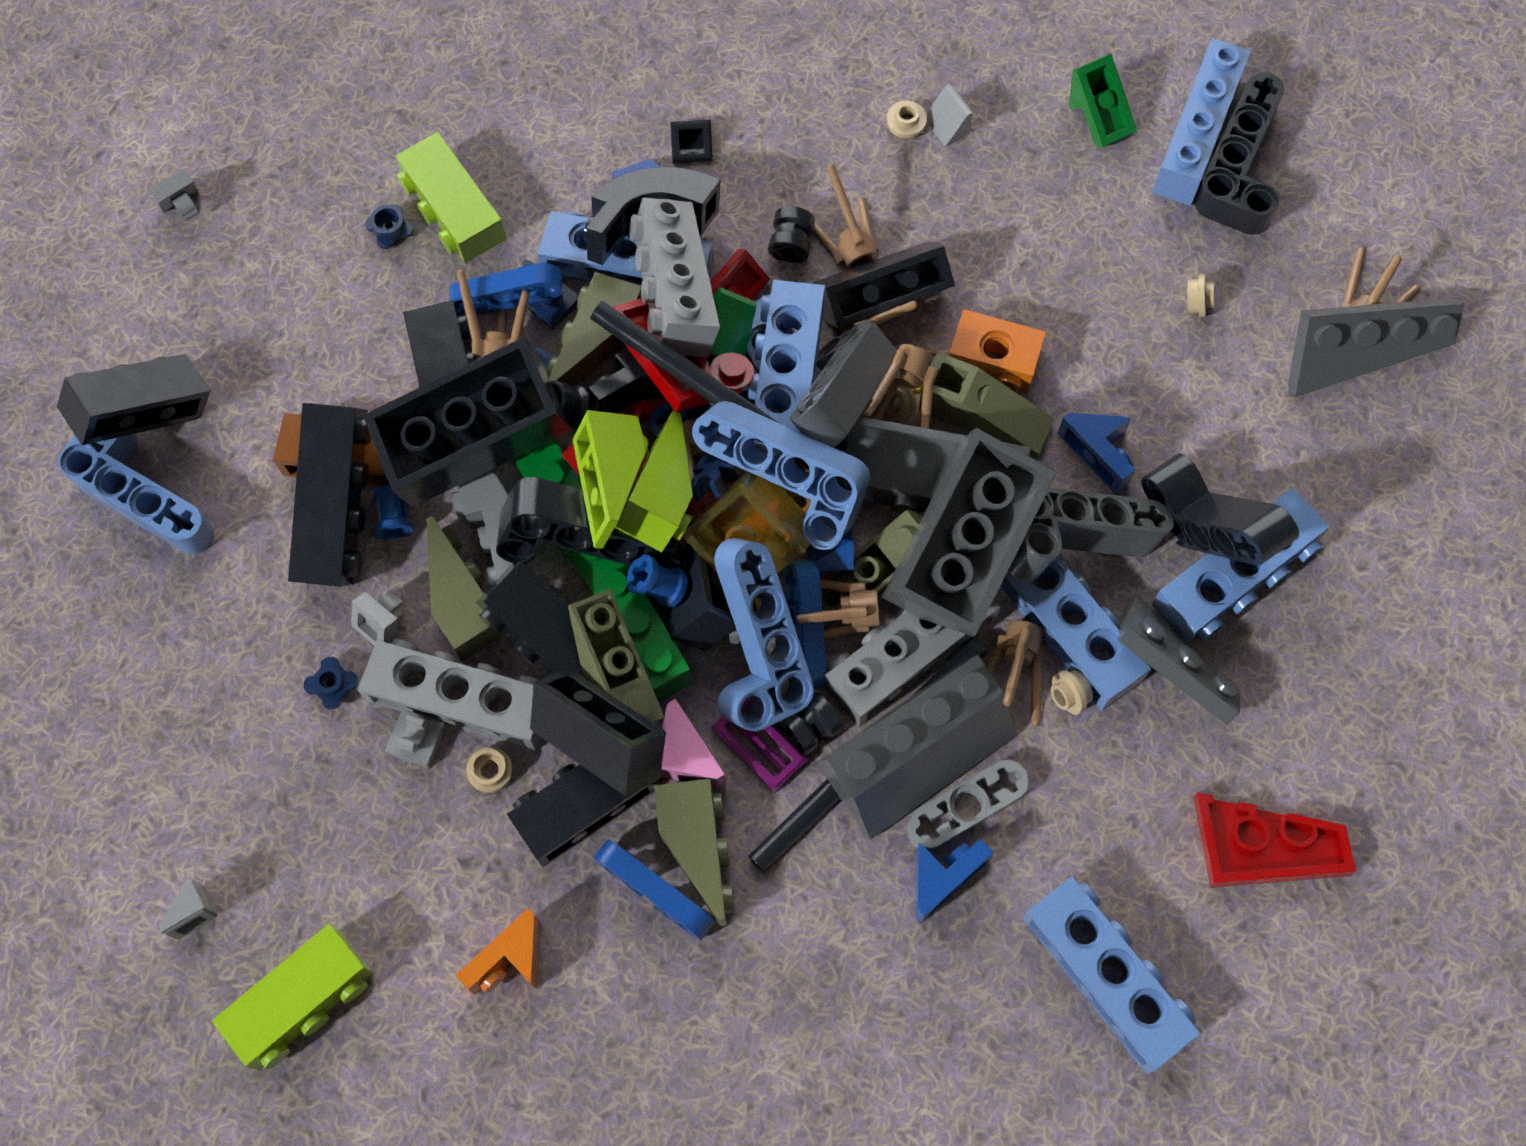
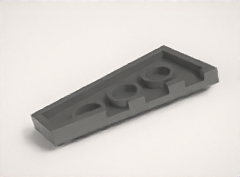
[1288,298,1464,397]

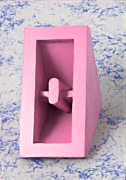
[660,699,726,789]

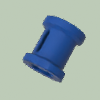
[372,485,414,540]
[627,554,688,608]

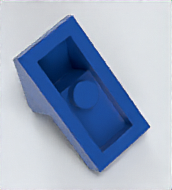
[1057,412,1136,495]
[915,839,994,923]

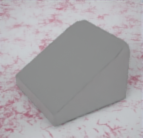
[927,84,973,146]
[158,878,218,940]

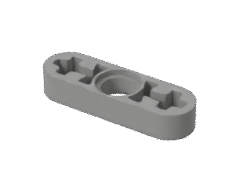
[907,760,1029,851]

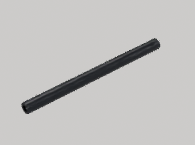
[590,301,852,491]
[748,636,989,873]

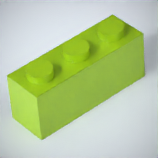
[396,132,507,263]
[212,923,373,1070]

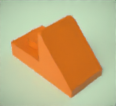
[455,908,540,995]

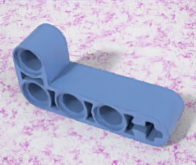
[692,401,870,550]
[58,434,214,554]
[714,538,814,731]

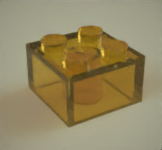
[682,471,810,574]

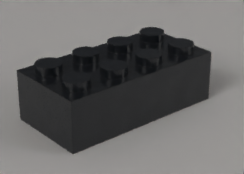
[363,337,572,508]

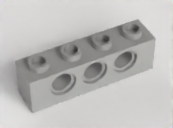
[357,639,541,751]

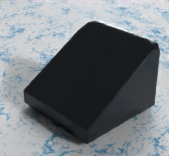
[670,120,713,163]

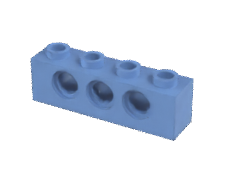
[1152,38,1251,206]
[538,211,714,286]
[749,280,825,453]
[1152,488,1330,644]
[1000,552,1151,711]
[1022,876,1200,1074]

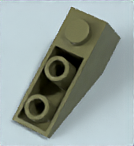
[547,272,641,386]
[918,352,1055,457]
[821,510,923,629]
[426,516,507,661]
[568,589,665,723]
[654,779,735,927]

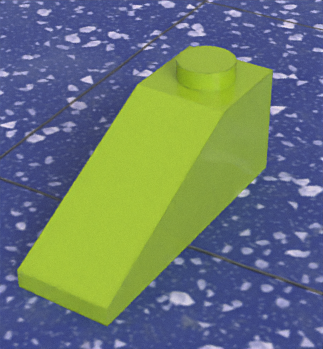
[572,410,648,549]
[615,410,693,552]

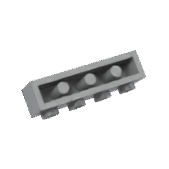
[629,198,720,357]
[825,599,1001,727]

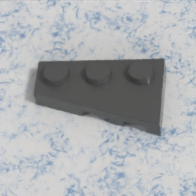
[1118,594,1240,725]

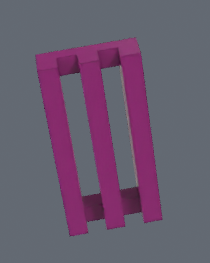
[711,699,808,793]

